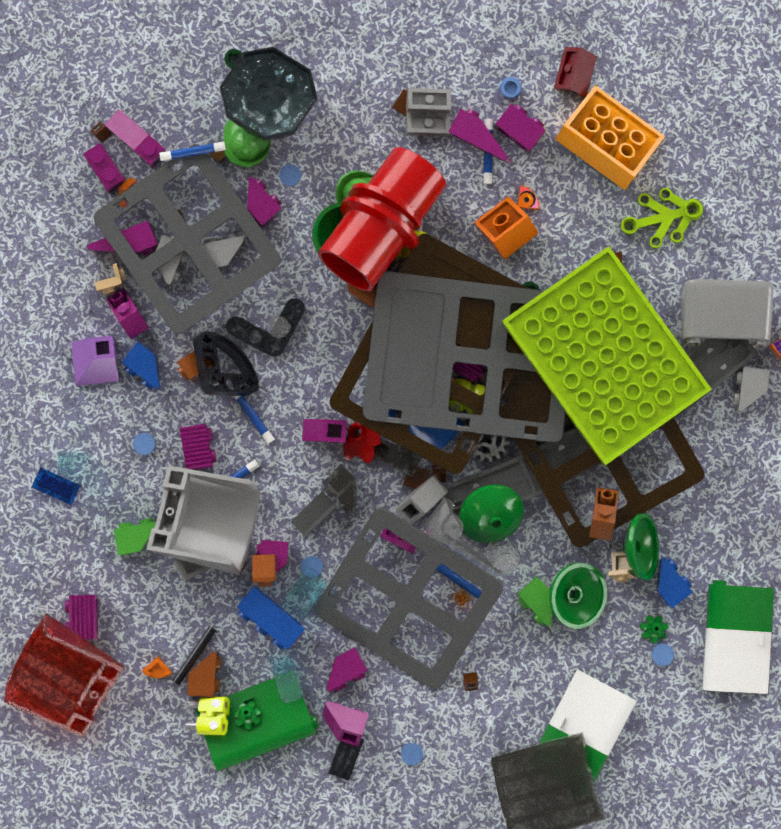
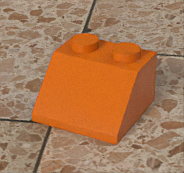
[474,197,539,260]

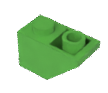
[114,518,156,555]
[517,576,552,627]

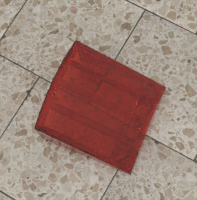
[4,613,125,738]

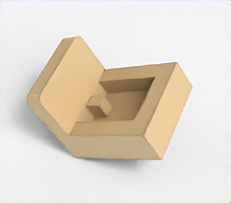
[94,263,127,295]
[608,551,636,583]

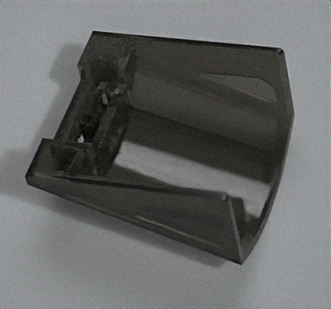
[491,732,606,829]

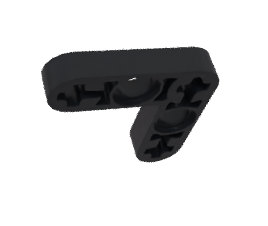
[226,298,305,357]

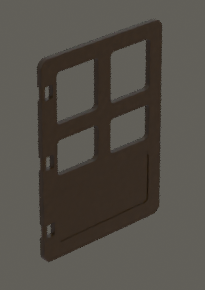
[329,234,529,474]
[482,370,705,547]

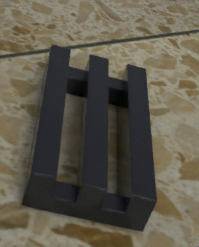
[328,738,364,781]

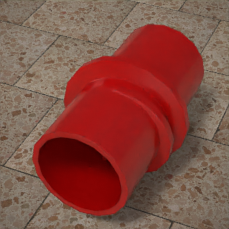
[318,147,447,292]

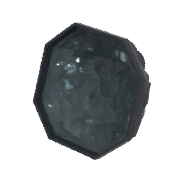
[220,47,318,140]

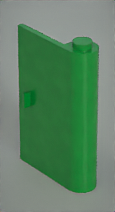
[195,670,320,771]

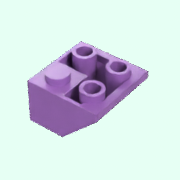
[71,336,120,386]

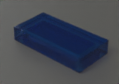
[32,467,81,505]

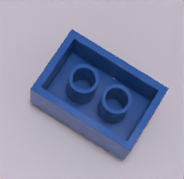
[237,586,306,650]

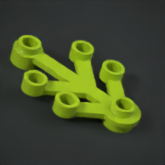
[620,188,703,249]

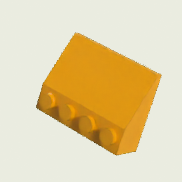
[555,85,665,190]

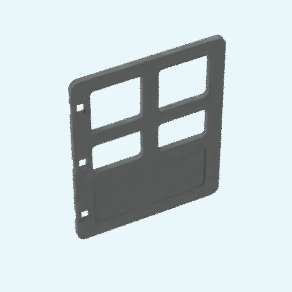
[363,271,565,443]

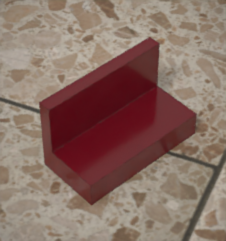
[554,47,597,97]

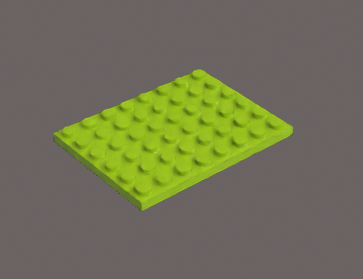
[501,246,712,466]

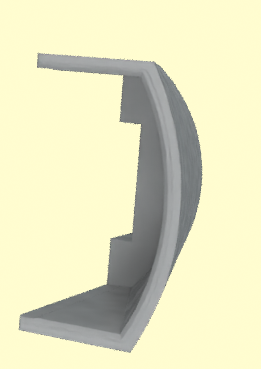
[146,466,260,576]

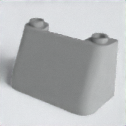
[681,279,773,349]

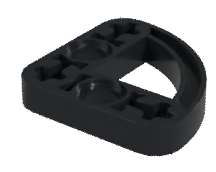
[193,331,259,396]

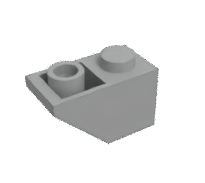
[201,233,245,270]
[156,235,189,287]
[733,367,770,412]
[396,475,448,525]

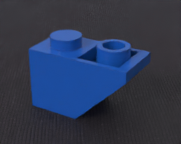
[122,342,161,390]
[656,557,692,608]

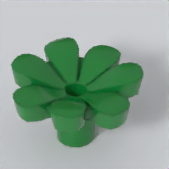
[640,615,668,644]
[233,701,262,730]

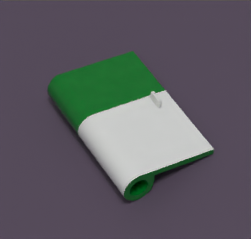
[702,580,774,694]
[529,669,637,797]

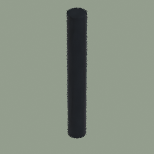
[172,626,217,685]

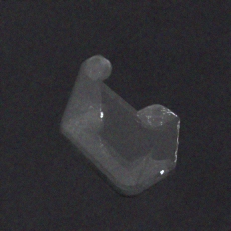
[423,497,521,577]

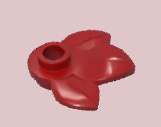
[343,422,381,463]

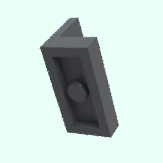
[291,492,337,537]

